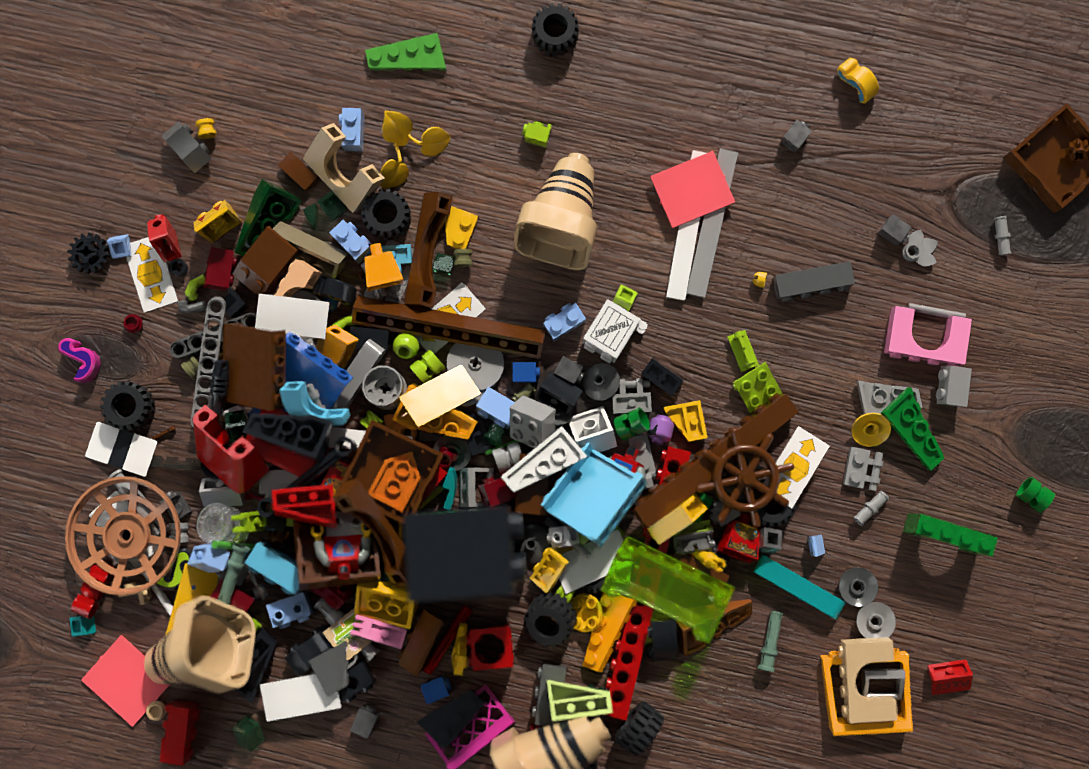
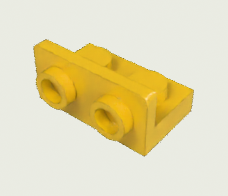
[529,547,569,594]

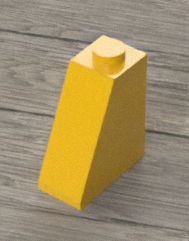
[647,493,708,544]

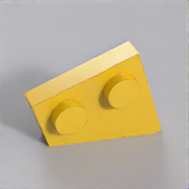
[663,400,708,442]

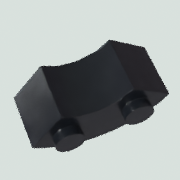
[647,620,677,661]
[285,624,333,677]

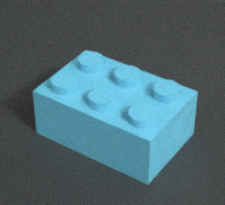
[245,541,303,595]

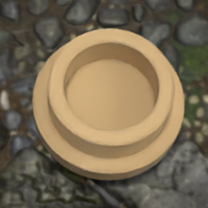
[146,701,167,721]

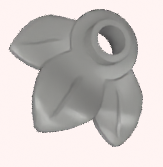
[902,230,938,267]

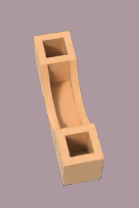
[274,259,322,297]

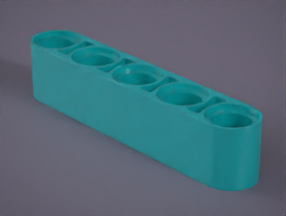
[753,555,846,620]

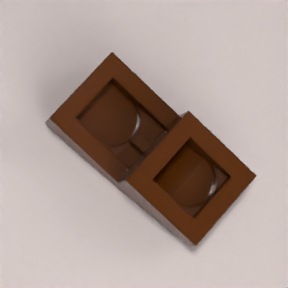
[278,152,319,192]

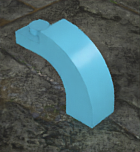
[280,381,350,427]

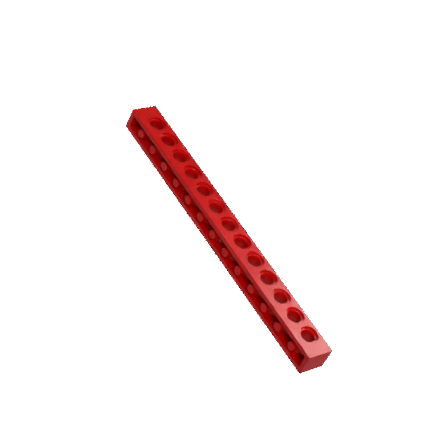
[603,446,691,721]

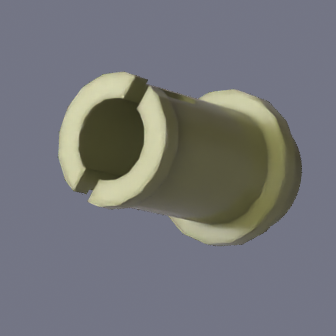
[512,383,537,402]

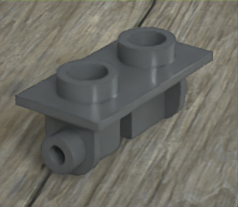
[673,530,715,555]

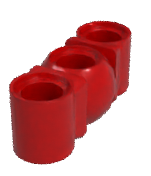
[71,563,116,619]

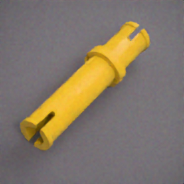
[686,546,726,572]

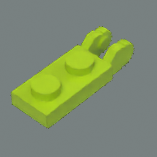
[231,510,269,533]

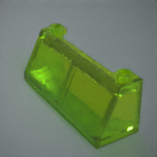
[601,536,735,644]

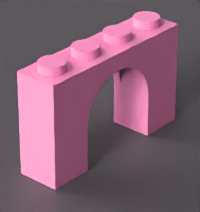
[884,306,972,367]

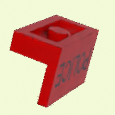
[927,659,973,695]

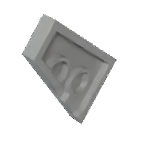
[856,381,923,415]

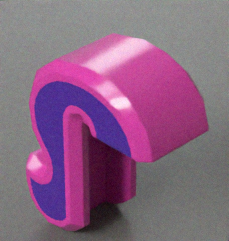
[58,338,101,383]

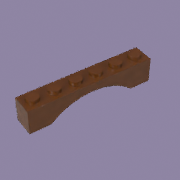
[404,192,453,308]
[332,479,408,587]

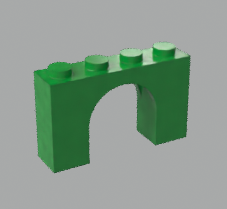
[903,513,998,557]

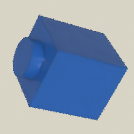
[513,362,540,383]
[420,674,452,704]

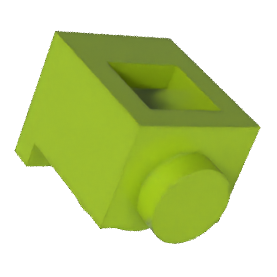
[522,122,552,148]

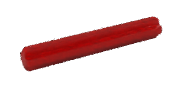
[423,605,472,675]

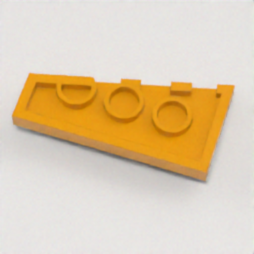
[583,590,638,672]

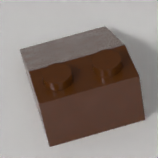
[233,226,298,296]

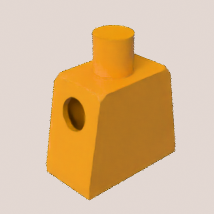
[365,243,403,291]
[315,325,359,368]

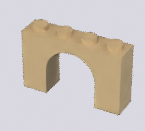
[303,123,384,213]
[838,637,897,723]

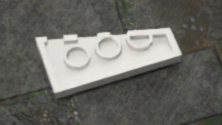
[501,427,587,493]

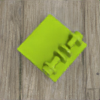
[732,362,782,413]

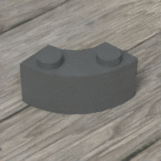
[162,121,212,173]

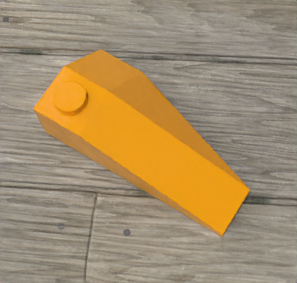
[392,383,477,439]

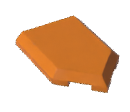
[368,451,421,513]

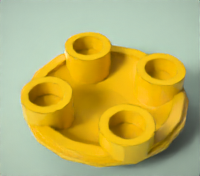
[569,593,603,633]

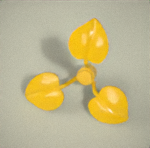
[380,111,450,189]

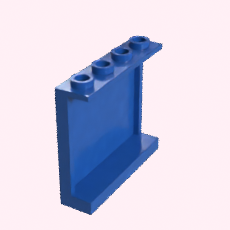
[284,331,354,412]

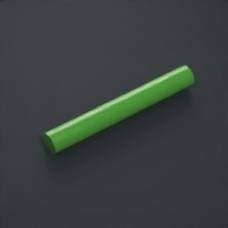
[211,541,256,552]

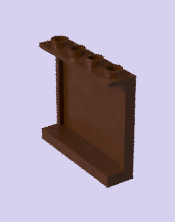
[223,323,286,411]

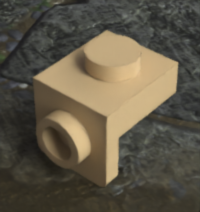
[119,582,151,605]

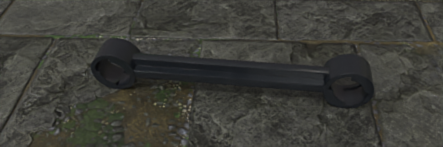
[258,437,357,519]

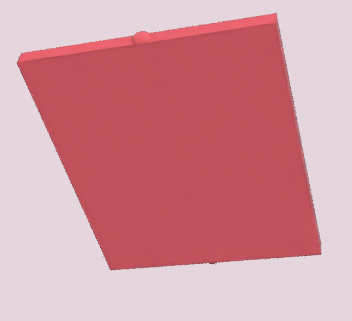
[650,151,735,228]
[82,635,171,727]

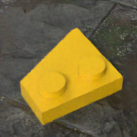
[445,206,479,249]
[451,622,469,675]

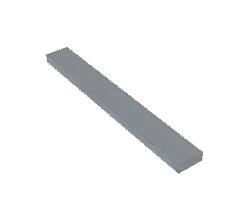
[686,148,738,298]

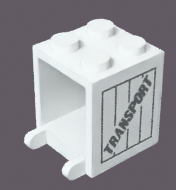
[582,299,647,363]

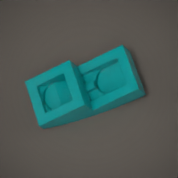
[442,466,457,510]

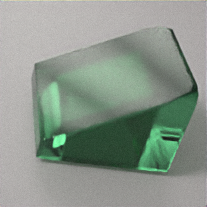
[303,203,319,230]
[432,253,456,275]

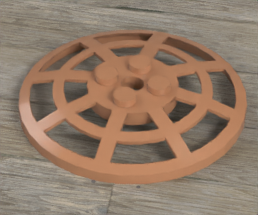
[65,476,181,595]

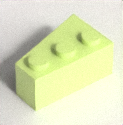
[547,680,612,721]

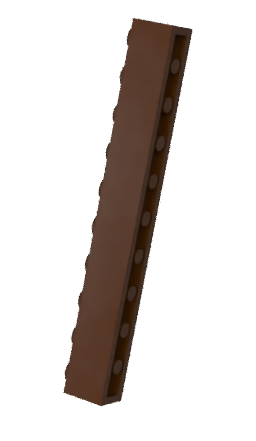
[352,296,546,359]
[630,393,799,528]

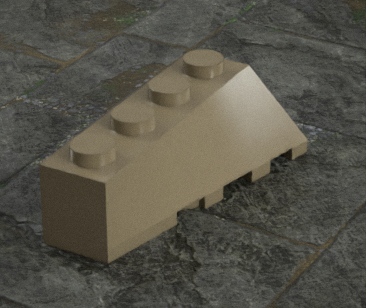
[273,221,348,279]

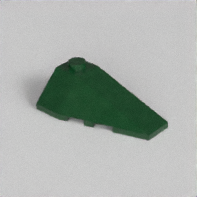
[234,179,302,256]

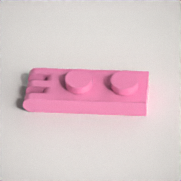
[350,615,407,649]

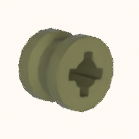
[454,249,473,267]
[181,355,199,379]

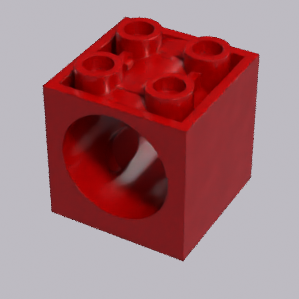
[467,623,514,671]

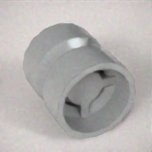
[492,441,522,473]

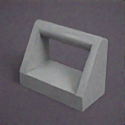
[460,468,495,507]
[861,668,905,700]

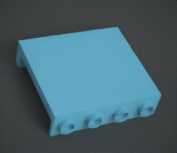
[541,442,648,547]

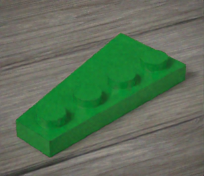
[881,387,945,471]

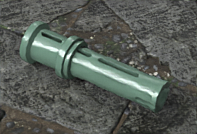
[217,543,250,605]
[757,611,783,672]

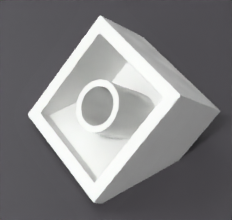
[568,406,617,452]

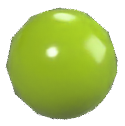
[393,333,419,359]

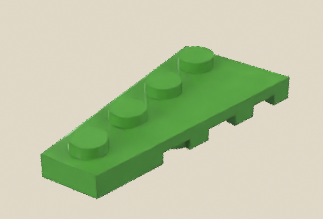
[365,33,446,70]

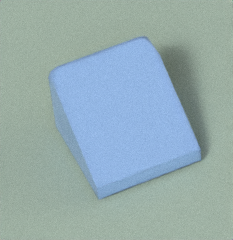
[107,234,131,259]
[807,535,825,557]

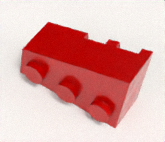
[272,485,337,529]
[159,699,201,766]

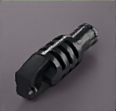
[210,359,230,414]

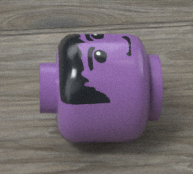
[647,415,674,445]

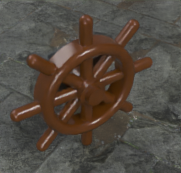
[696,428,794,528]

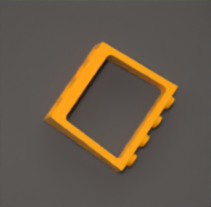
[820,648,913,736]

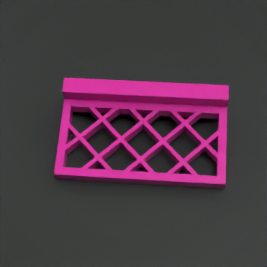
[424,684,516,769]

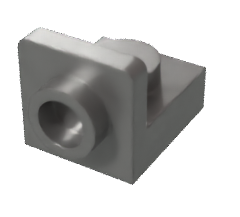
[159,491,192,522]

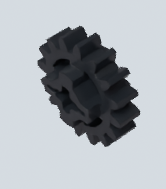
[67,232,111,275]

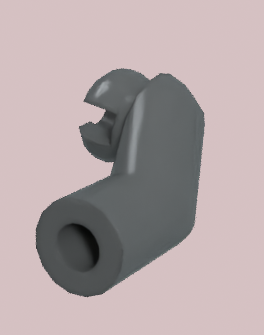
[178,300,206,314]

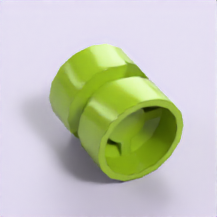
[410,349,446,384]

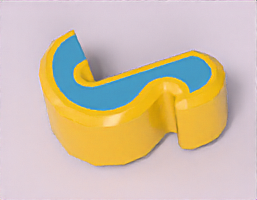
[837,58,879,103]

